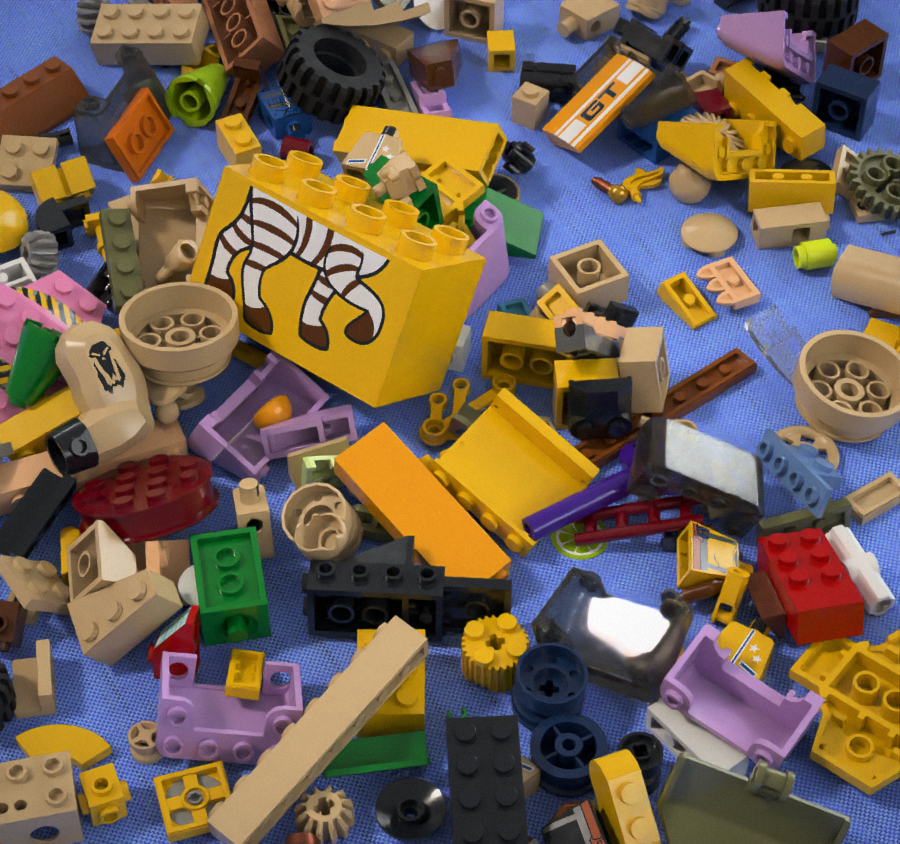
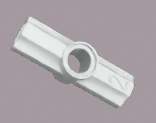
[825,524,895,617]

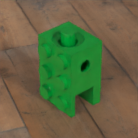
[190,526,271,646]

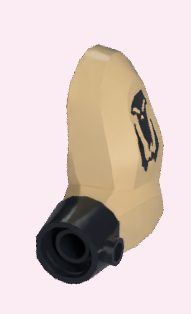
[45,321,155,476]

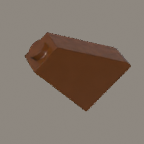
[407,39,462,91]

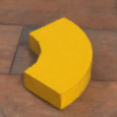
[15,724,112,771]

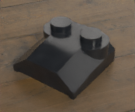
[567,376,632,440]

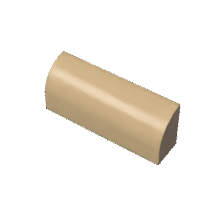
[831,244,900,315]

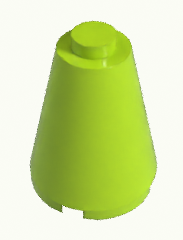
[165,63,230,127]

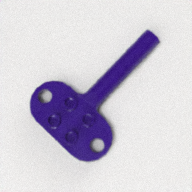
[522,433,714,542]

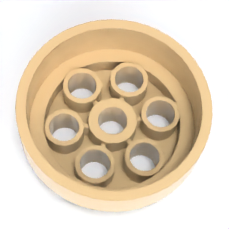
[118,282,240,386]
[792,330,900,443]

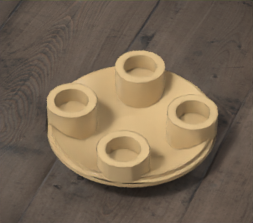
[681,213,738,258]

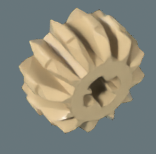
[294,784,355,844]

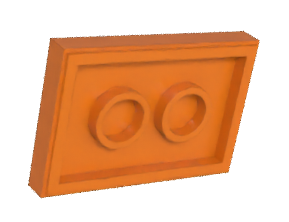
[104,87,175,183]

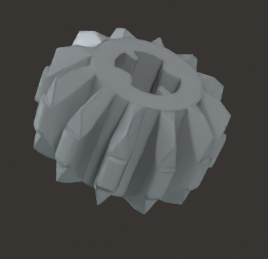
[75,0,110,37]
[19,230,60,280]

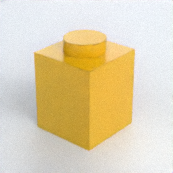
[487,30,515,72]

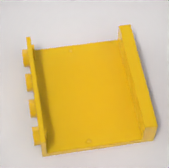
[429,387,600,558]

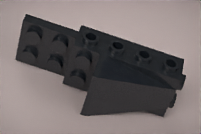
[302,536,512,642]

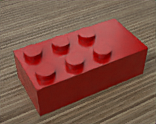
[757,528,864,645]

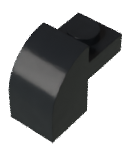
[35,195,90,251]

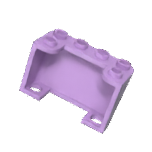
[156,651,303,765]

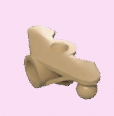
[145,379,206,424]

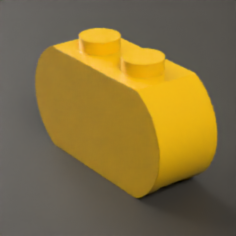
[589,749,661,844]

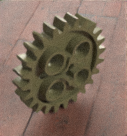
[845,147,900,222]

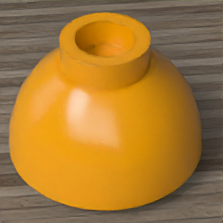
[253,394,292,429]

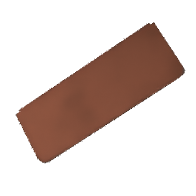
[746,571,786,640]

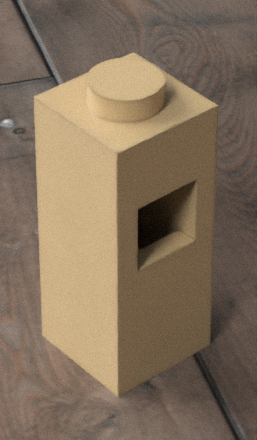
[751,202,830,250]

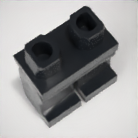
[613,17,694,71]

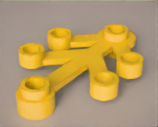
[419,372,516,446]

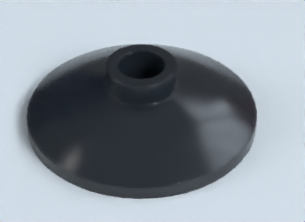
[375,778,446,842]

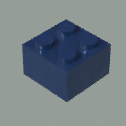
[812,63,880,142]

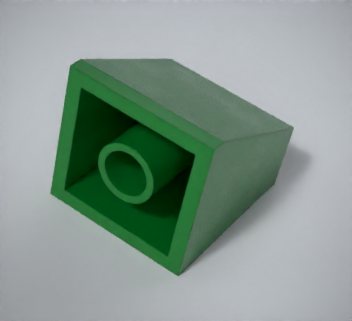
[363,155,444,230]

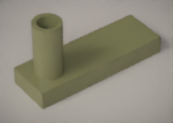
[756,497,852,545]

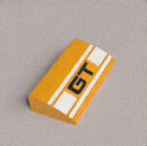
[542,54,656,153]

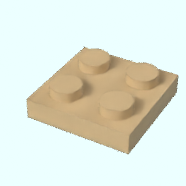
[0,135,59,191]
[0,555,70,615]

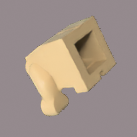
[371,151,427,206]

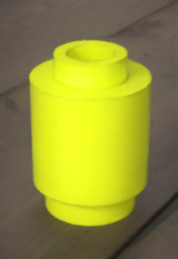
[793,238,838,271]

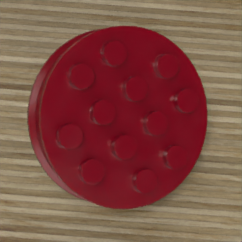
[72,454,220,545]

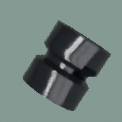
[617,732,664,795]

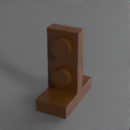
[220,56,270,125]

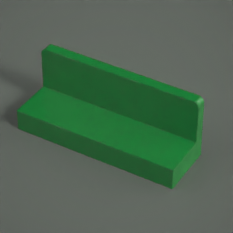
[323,730,430,779]

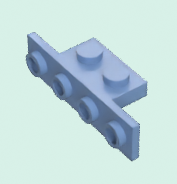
[755,429,843,518]

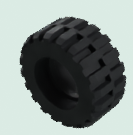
[757,0,860,39]
[277,25,386,125]

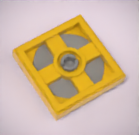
[153,760,231,843]

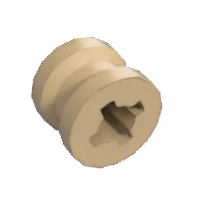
[128,720,163,765]

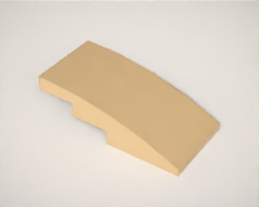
[313,0,431,30]

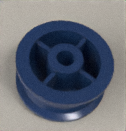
[529,713,608,797]

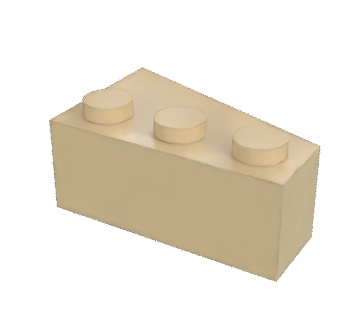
[67,569,183,667]

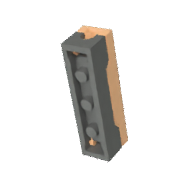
[553,308,627,360]

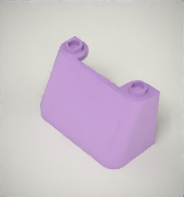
[717,10,816,84]
[464,200,510,322]
[187,351,330,482]
[660,623,825,769]

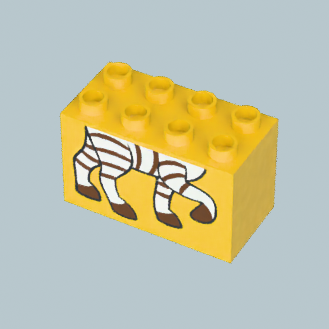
[189,150,487,408]

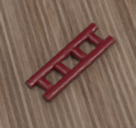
[574,492,704,547]

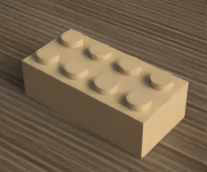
[89,3,210,65]

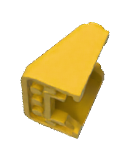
[656,119,777,181]

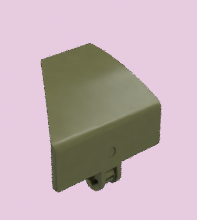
[657,753,851,844]

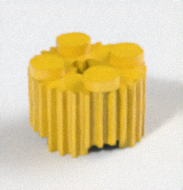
[461,613,529,694]

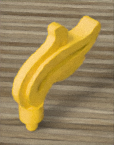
[622,167,664,203]

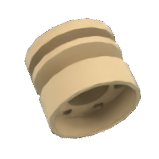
[281,482,363,561]

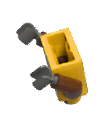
[661,521,753,615]

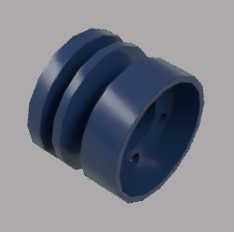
[511,642,589,732]

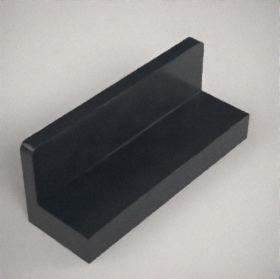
[0,468,77,559]

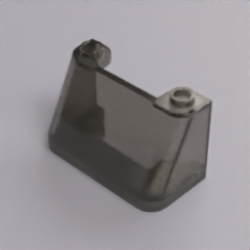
[568,35,697,129]
[73,44,172,172]
[531,567,693,704]

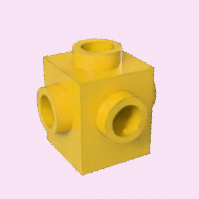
[77,763,131,827]

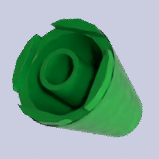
[5,318,62,409]

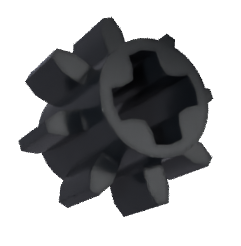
[501,141,536,175]

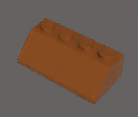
[0,56,93,145]

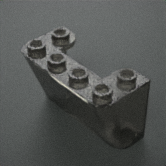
[626,417,765,539]

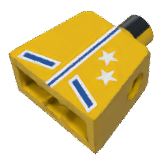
[717,619,775,682]

